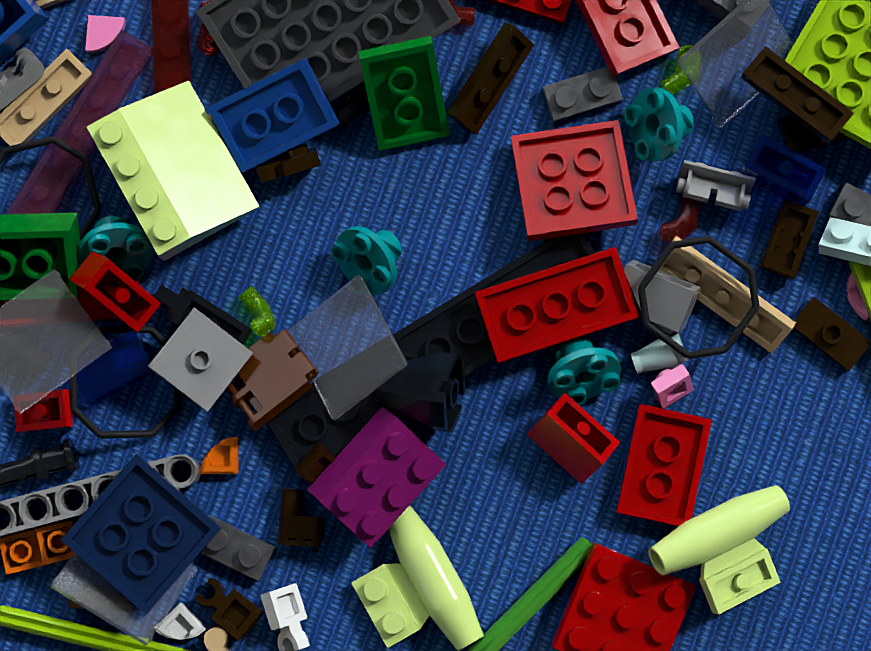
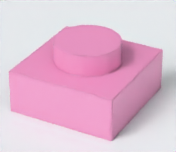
[650,364,694,409]

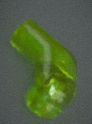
[660,44,701,95]
[238,286,276,337]

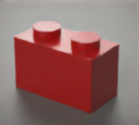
[69,250,161,332]
[527,393,620,484]

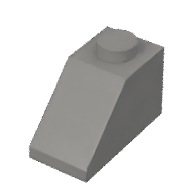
[624,260,701,334]

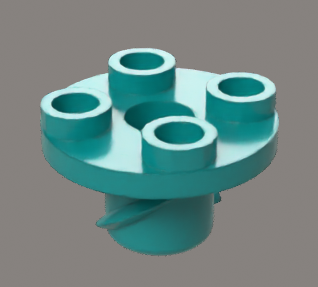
[624,87,694,162]
[78,216,153,281]
[331,226,402,296]
[547,336,621,405]

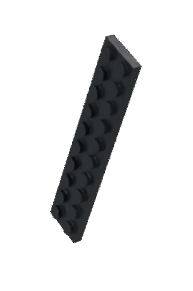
[267,233,595,477]

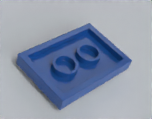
[207,57,339,173]

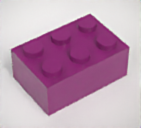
[307,407,446,548]

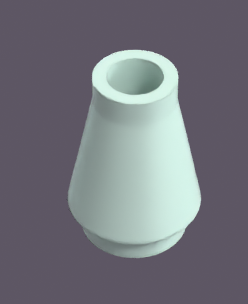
[631,333,688,374]

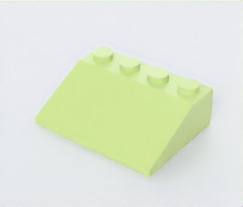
[87,80,260,261]

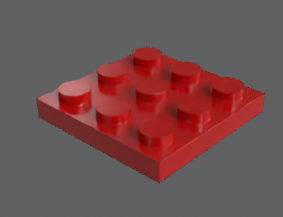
[511,120,638,241]
[551,542,696,651]

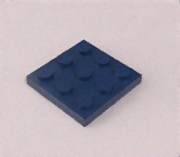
[61,454,222,615]

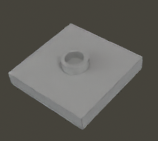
[148,308,253,412]

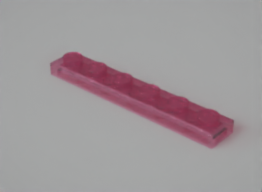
[6,29,154,214]

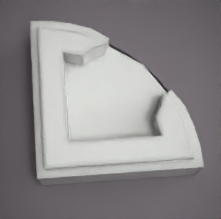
[154,602,207,640]

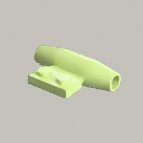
[649,485,790,614]
[352,506,484,651]

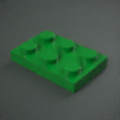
[358,36,450,151]

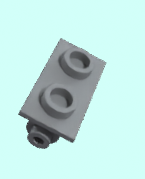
[676,160,756,211]

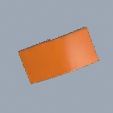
[0,520,79,575]

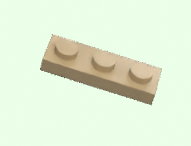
[0,48,95,153]

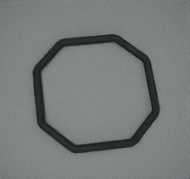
[0,136,101,241]
[638,236,759,359]
[69,326,181,439]

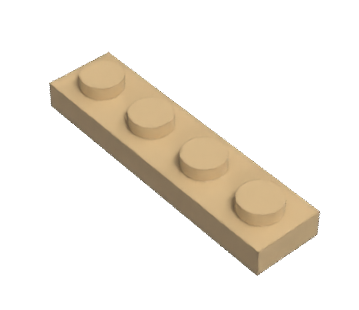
[659,236,796,353]

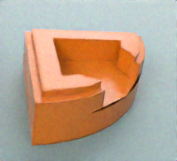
[200,437,239,474]

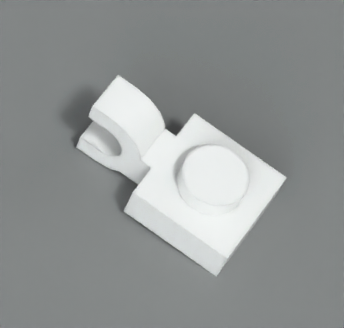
[260,583,310,651]

